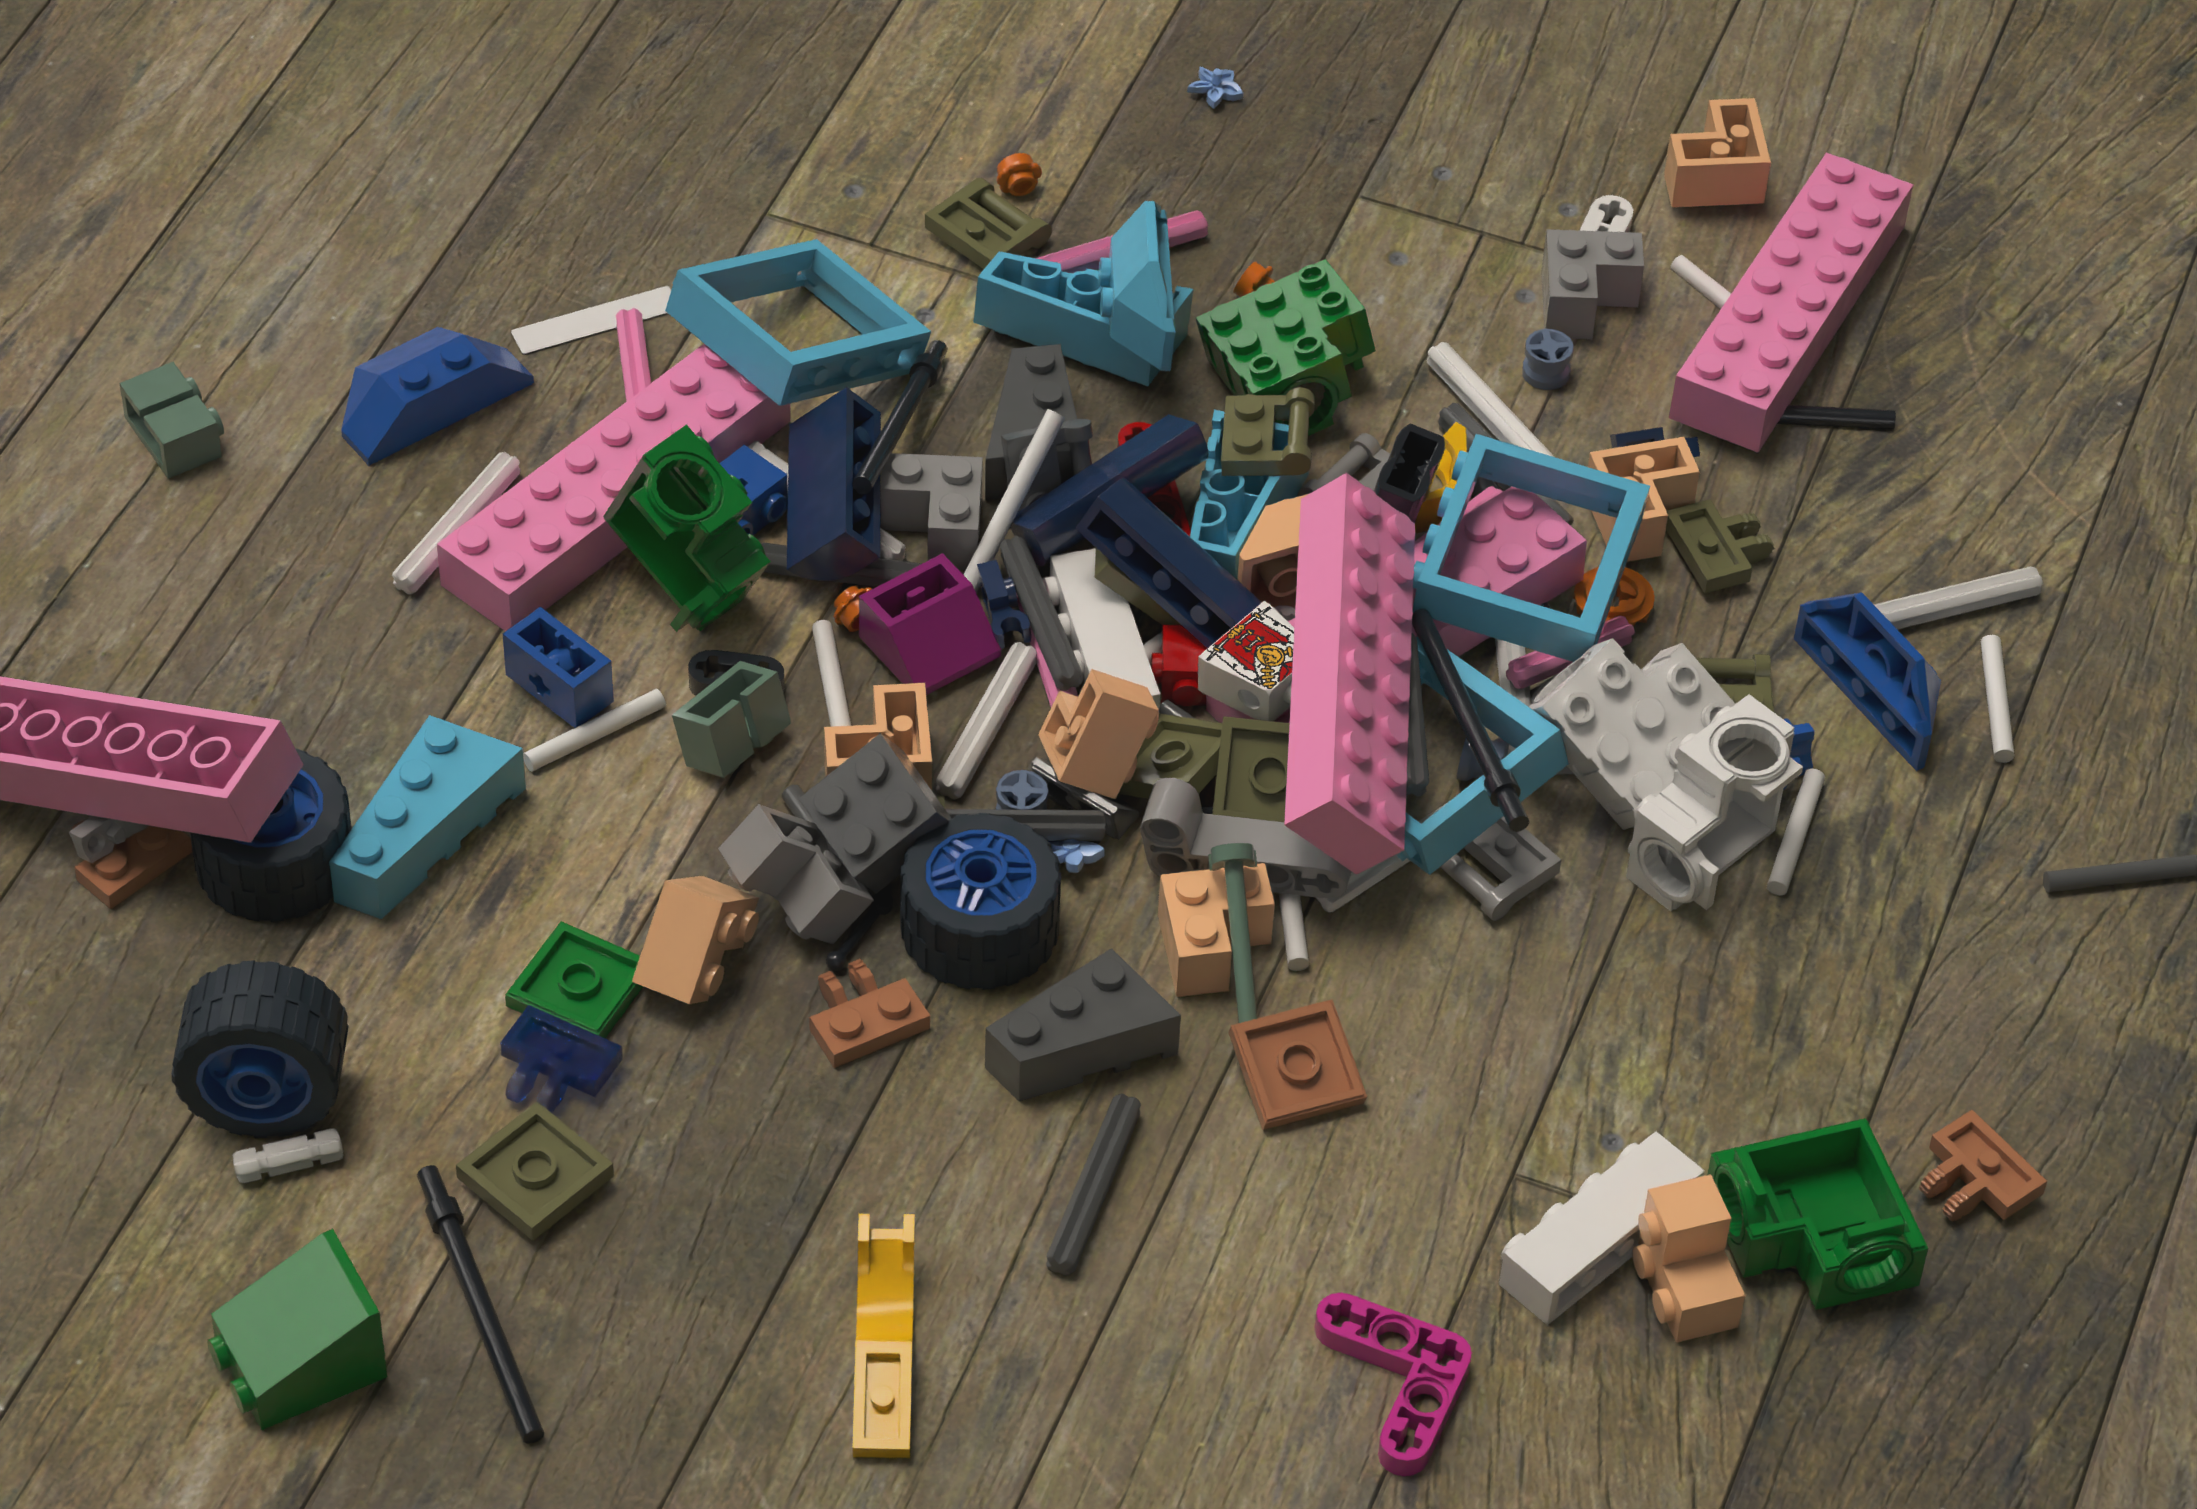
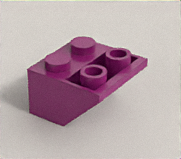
[859,553,1001,695]

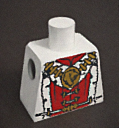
[1198,601,1294,721]

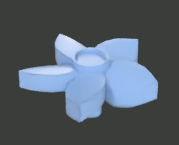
[1187,67,1243,109]
[1048,839,1105,873]

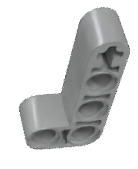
[1140,778,1352,898]

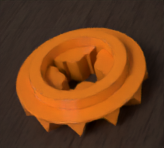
[1573,567,1655,626]

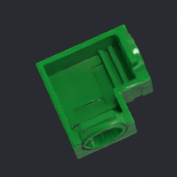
[1195,259,1376,436]
[603,424,771,632]
[1707,1118,1929,1310]

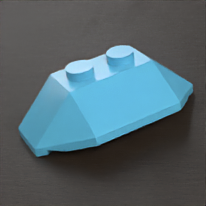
[1098,201,1176,371]

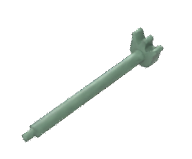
[1208,843,1257,1023]

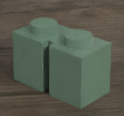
[119,362,224,479]
[672,661,791,778]

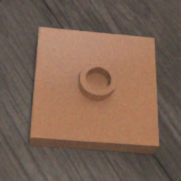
[1228,999,1367,1130]

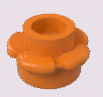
[997,153,1042,196]
[1233,261,1275,297]
[833,586,872,632]

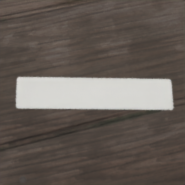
[511,286,671,354]

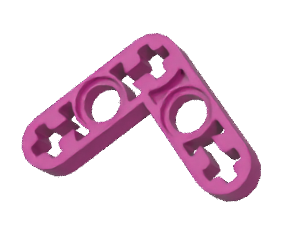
[1314,1293,1472,1476]

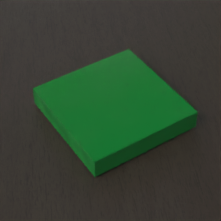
[505,921,644,1047]

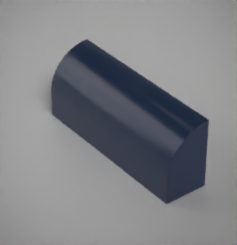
[786,387,881,581]
[1010,414,1209,566]
[1075,478,1262,649]

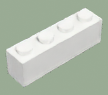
[1043,548,1160,712]
[1499,1131,1705,1325]

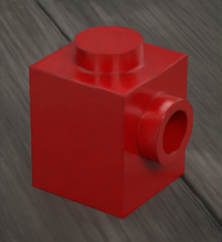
[1151,625,1207,706]

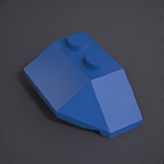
[341,327,534,466]
[1794,592,1941,771]

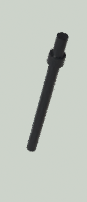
[852,340,948,495]
[1412,609,1529,832]
[417,1165,544,1444]

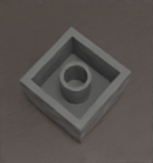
[798,733,952,894]

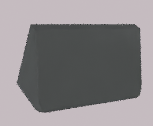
[1032,757,1140,840]

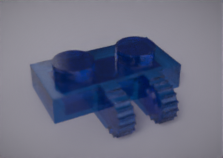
[500,1005,623,1113]

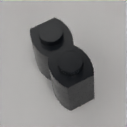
[1374,423,1445,523]

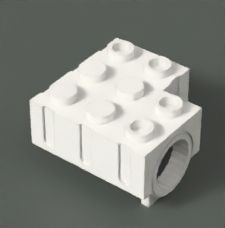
[1529,638,1735,830]
[1626,694,1803,911]

